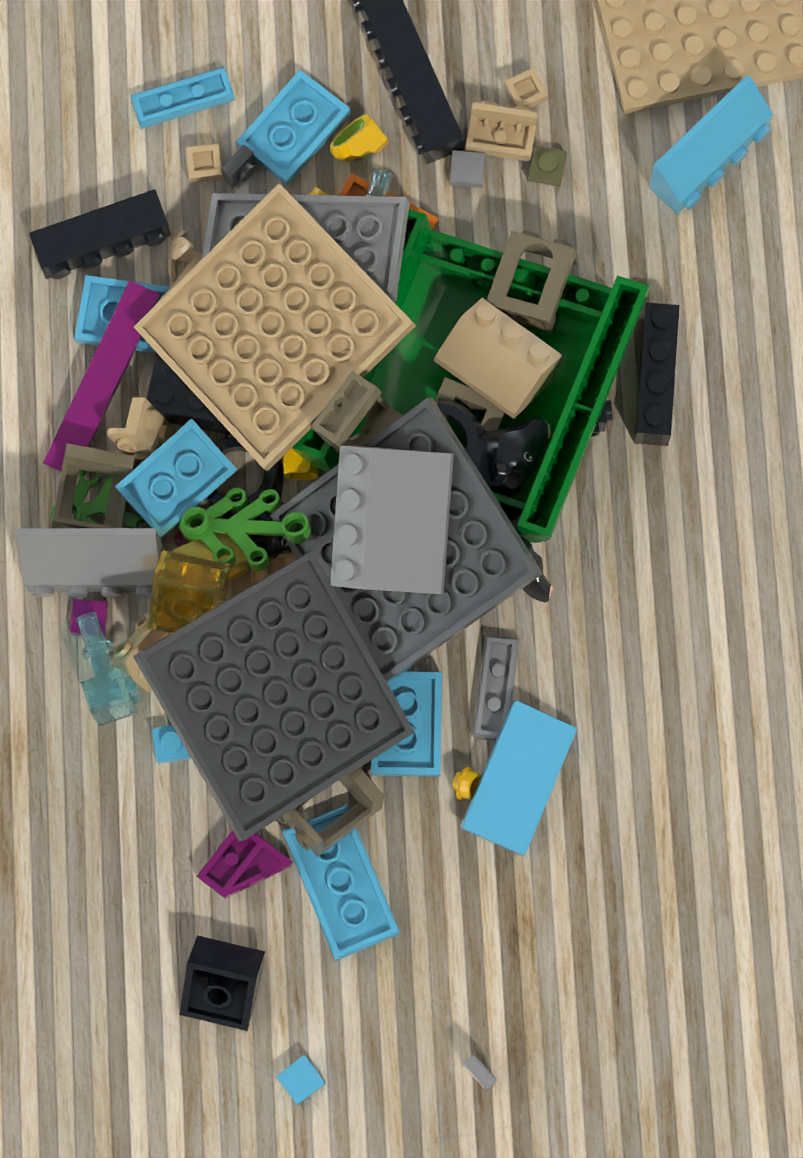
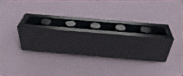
[350,0,464,164]

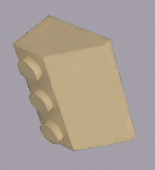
[434,298,562,419]

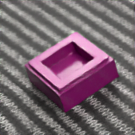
[70,599,109,637]

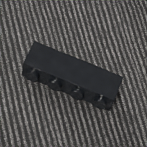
[29,189,171,279]
[634,302,680,446]

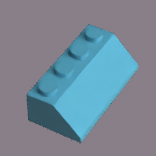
[649,75,773,215]

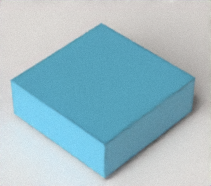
[276,1055,326,1105]

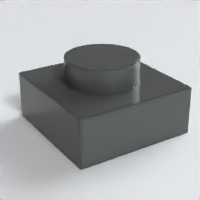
[222,145,256,188]

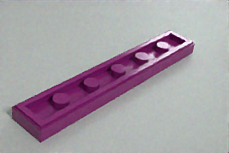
[43,280,161,472]

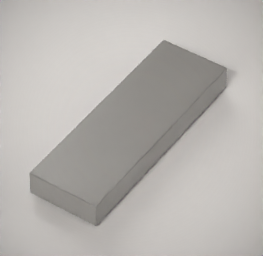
[473,635,520,741]

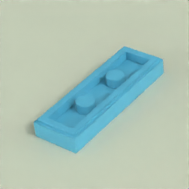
[130,67,235,129]

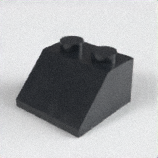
[179,935,266,1031]

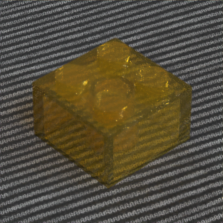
[148,550,230,633]

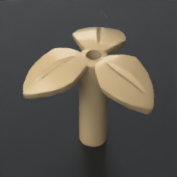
[168,230,203,283]

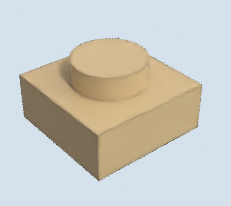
[504,67,548,109]
[186,143,223,183]

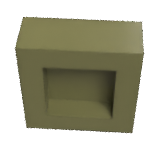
[528,146,567,187]

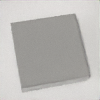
[450,150,486,188]

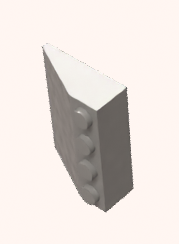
[330,445,454,594]
[15,528,165,597]

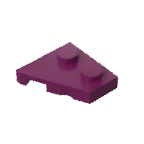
[196,830,293,899]

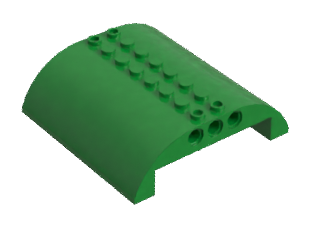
[293,209,650,543]

